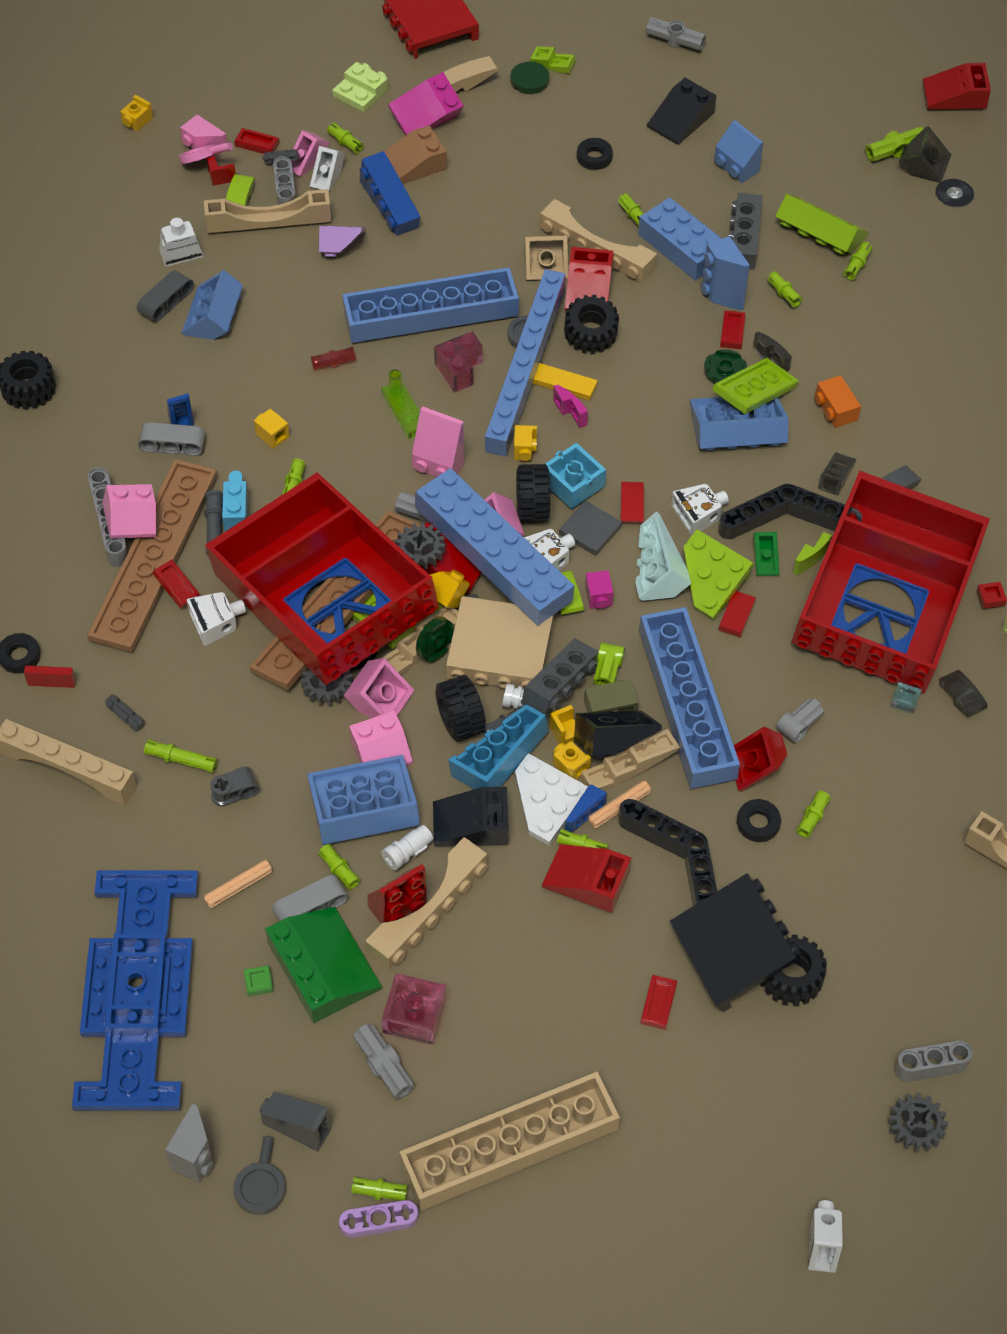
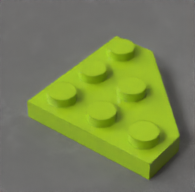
[684,529,754,620]

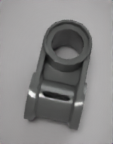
[210,766,260,807]

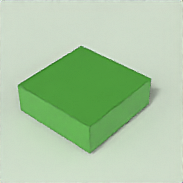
[244,965,273,996]

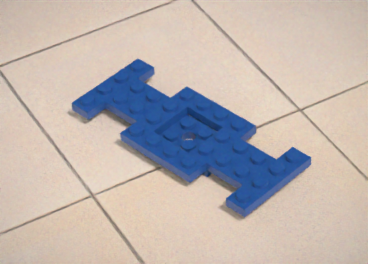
[72,870,198,1111]

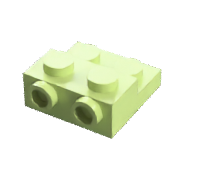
[332,62,388,112]

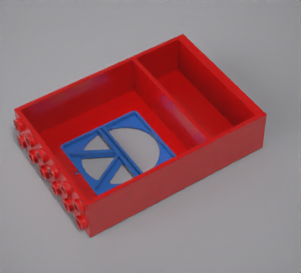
[791,470,990,694]
[205,472,439,686]

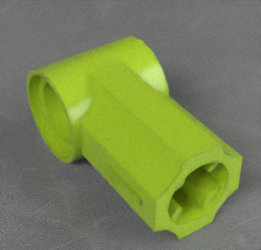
[593,642,625,685]

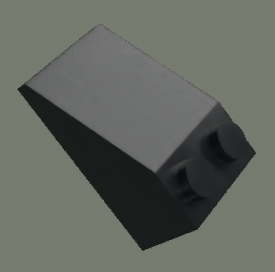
[647,77,717,145]
[574,710,662,758]

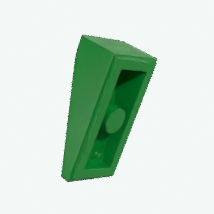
[752,532,780,577]

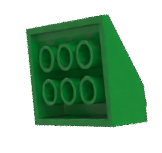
[265,907,382,1024]

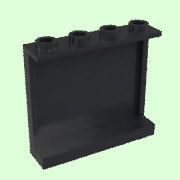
[670,873,802,1012]

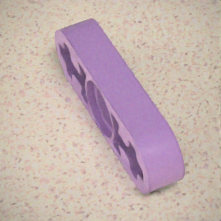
[339,1200,418,1238]

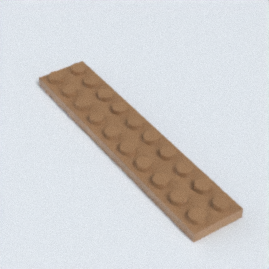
[87,459,217,652]
[250,511,420,690]

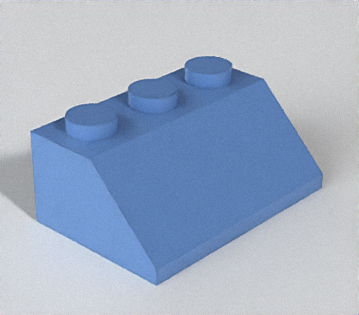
[701,236,750,310]
[181,270,243,340]

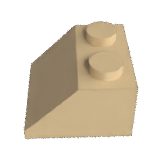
[524,235,568,280]

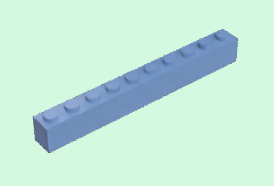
[485,269,566,457]

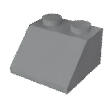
[165,1103,214,1183]

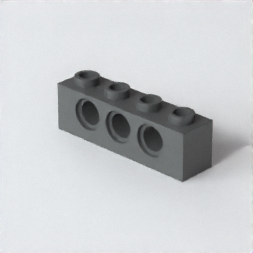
[729,193,763,270]
[521,638,599,716]

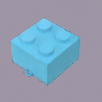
[545,443,606,509]

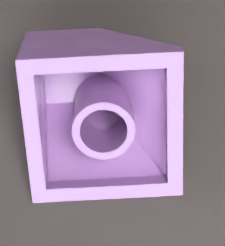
[319,226,365,256]

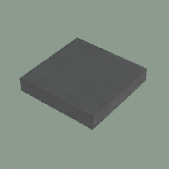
[559,501,622,556]

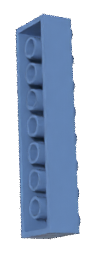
[342,267,519,343]
[415,468,575,626]
[639,607,740,789]

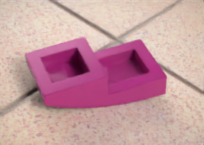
[553,384,588,428]

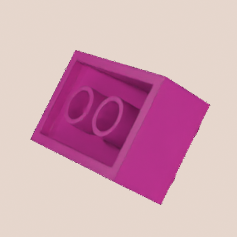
[388,72,463,135]

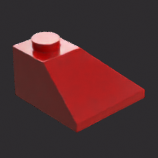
[734,726,788,792]

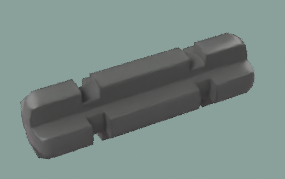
[263,149,300,164]
[105,694,144,731]

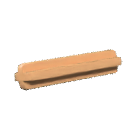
[588,781,651,828]
[204,860,272,908]

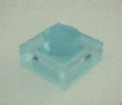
[891,682,922,713]

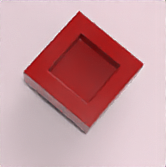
[977,582,1007,609]

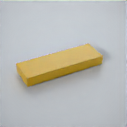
[532,363,598,401]

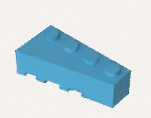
[448,704,548,789]

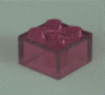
[382,973,446,1044]

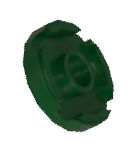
[510,62,549,94]
[704,350,747,384]
[416,616,454,662]

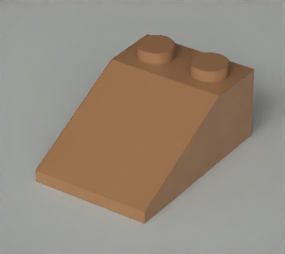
[385,125,447,184]

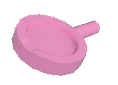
[179,142,233,164]

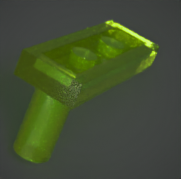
[381,369,420,439]

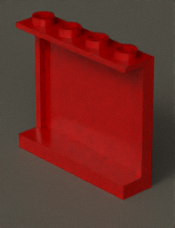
[382,0,479,59]

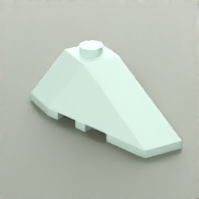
[635,512,691,601]

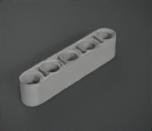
[88,467,128,567]

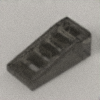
[818,452,856,495]

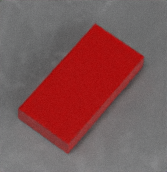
[234,128,280,154]
[720,310,746,349]
[152,560,200,609]
[719,591,756,637]
[24,666,76,688]
[640,975,677,1030]

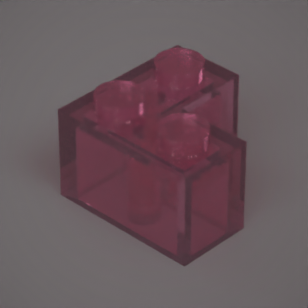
[434,331,483,393]

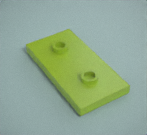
[712,358,799,414]

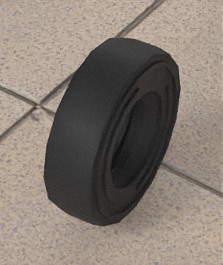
[577,138,613,170]
[0,633,40,674]
[736,799,781,842]

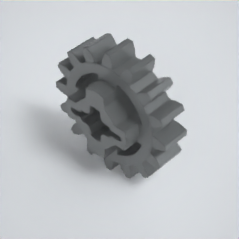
[395,523,445,569]
[301,667,353,706]
[888,1093,948,1152]

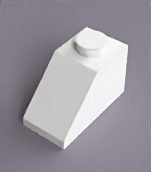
[310,146,346,192]

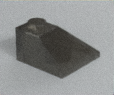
[899,126,951,183]

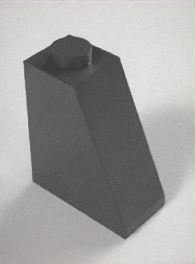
[260,1091,331,1152]

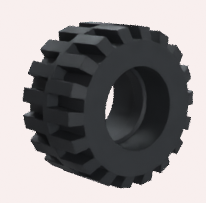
[564,294,619,354]
[0,351,56,409]
[516,464,550,522]
[435,675,486,741]
[760,934,827,1006]

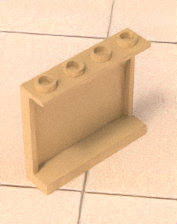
[446,596,554,689]

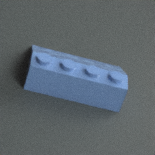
[690,397,788,450]
[307,755,420,845]

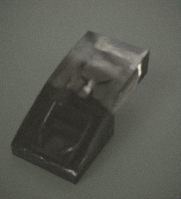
[753,332,792,372]
[939,670,988,717]

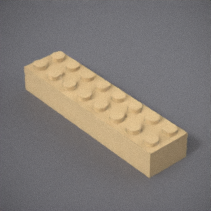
[399,1071,620,1211]

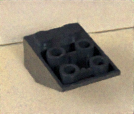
[433,786,509,846]

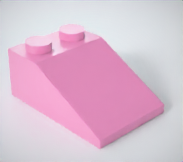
[412,406,464,477]

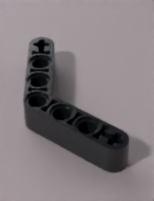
[718,483,862,539]
[618,799,717,906]

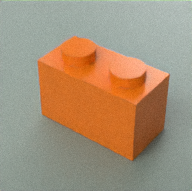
[814,375,861,428]

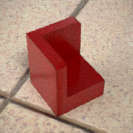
[207,156,236,186]

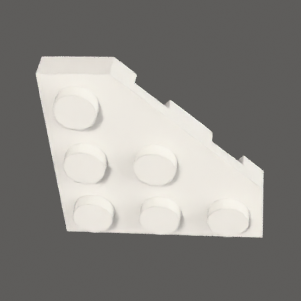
[515,753,588,846]

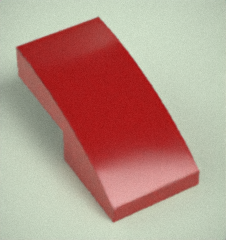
[621,482,644,524]

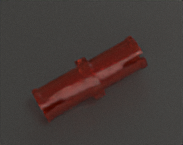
[310,346,356,370]

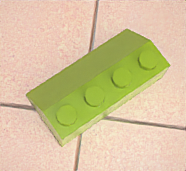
[775,194,869,255]

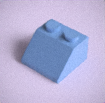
[714,120,763,183]

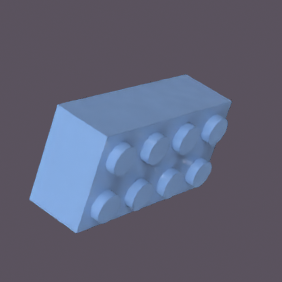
[638,197,722,281]

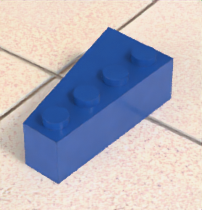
[359,151,421,236]

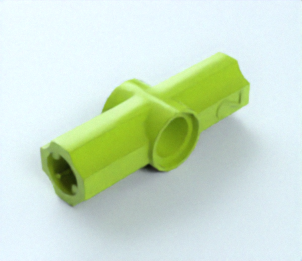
[865,127,927,162]

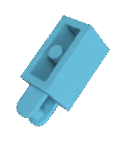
[222,471,248,532]

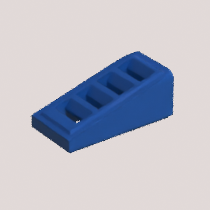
[167,393,194,426]
[565,784,607,833]

